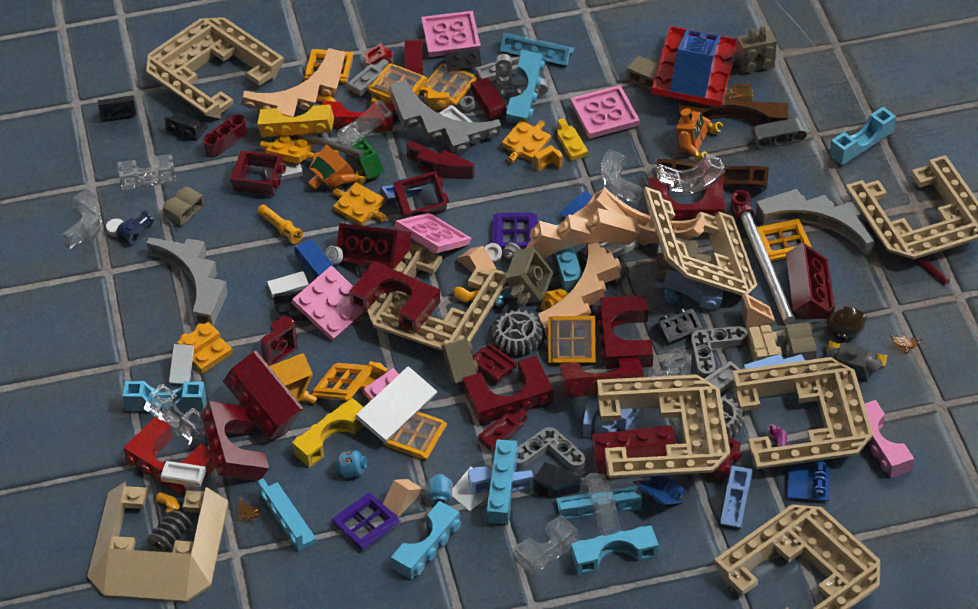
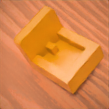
[424,86,450,111]
[534,145,563,171]
[540,289,568,311]
[359,361,388,390]

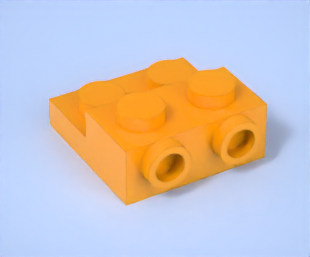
[177,322,233,374]

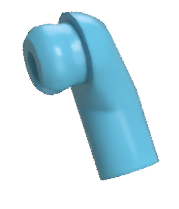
[494,288,512,307]

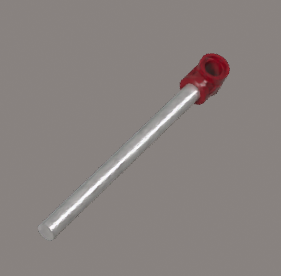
[730,190,795,324]

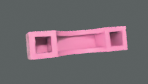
[865,400,914,479]

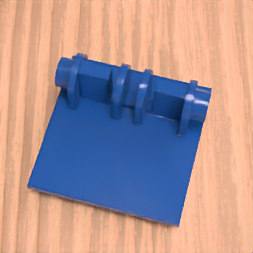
[788,460,830,501]
[633,475,685,505]

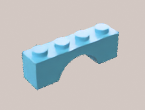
[506,50,545,123]
[829,107,896,165]
[552,224,582,294]
[122,381,206,412]
[487,440,518,525]
[391,501,461,580]
[571,525,659,575]

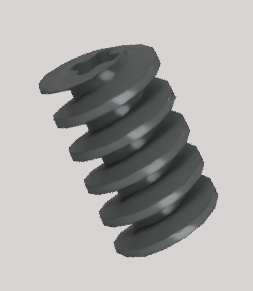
[147,510,192,552]

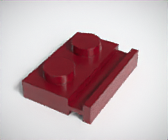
[472,343,517,384]

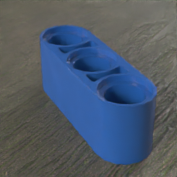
[294,239,335,279]

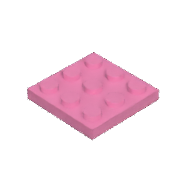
[422,11,481,57]
[570,85,640,139]
[394,213,471,253]
[291,266,366,342]

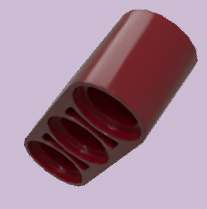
[404,39,424,80]
[470,77,507,120]
[203,114,247,157]

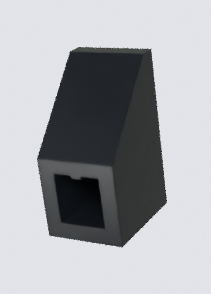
[533,462,581,499]

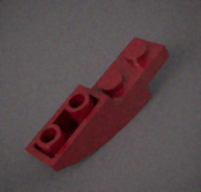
[406,141,475,179]

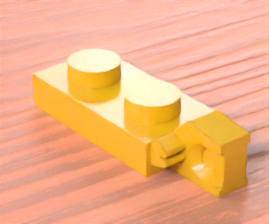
[557,118,589,161]

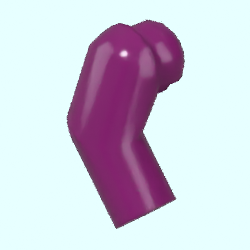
[767,424,787,447]

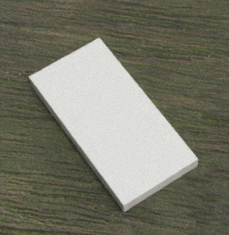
[355,366,438,443]

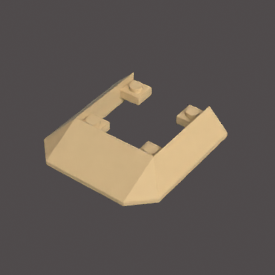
[147,18,284,119]
[846,155,978,259]
[643,187,757,296]
[367,241,507,351]
[733,357,873,469]
[597,375,730,478]
[87,482,229,603]
[714,505,880,609]

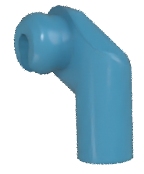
[664,288,679,304]

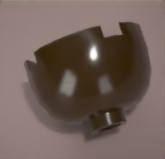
[827,306,867,341]

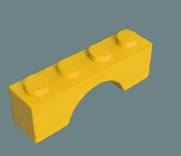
[257,105,334,137]
[292,398,365,468]

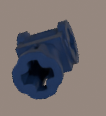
[116,211,154,245]

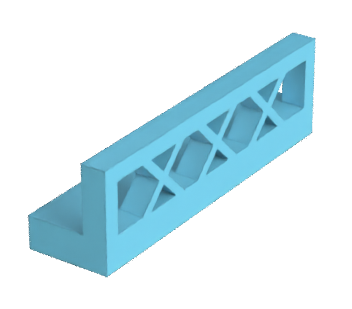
[500,34,574,65]
[258,479,317,552]
[556,486,642,522]

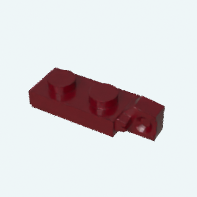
[478,408,528,452]

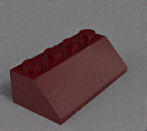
[336,223,412,268]
[786,242,835,319]
[223,351,303,440]
[592,425,676,481]

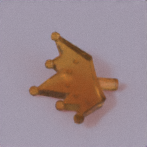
[889,333,923,354]
[237,497,260,521]

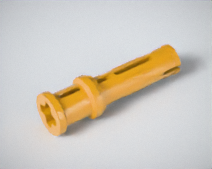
[257,204,303,244]

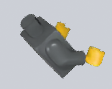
[826,340,887,381]

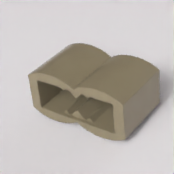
[163,186,205,226]
[782,322,816,361]

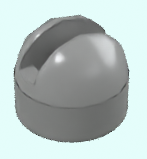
[460,96,475,112]

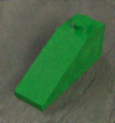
[348,137,384,179]

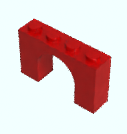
[124,417,215,496]

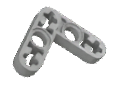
[495,54,548,97]
[691,326,747,379]
[516,427,585,472]

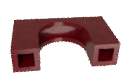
[648,177,725,221]
[349,261,441,333]
[597,295,653,369]
[463,356,554,425]
[560,357,644,398]
[201,401,269,481]

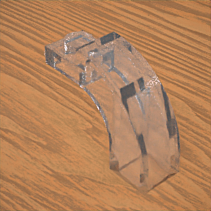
[337,100,392,147]
[601,149,643,205]
[656,154,725,194]
[63,189,102,249]
[581,473,621,536]

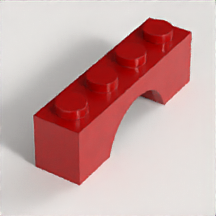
[322,101,395,131]

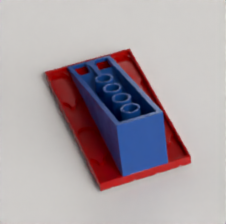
[651,26,736,107]

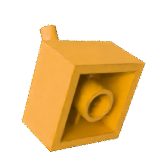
[269,353,317,404]

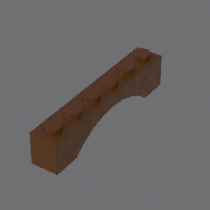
[679,99,788,125]
[656,158,769,189]

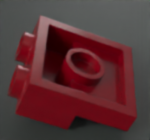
[260,315,298,366]

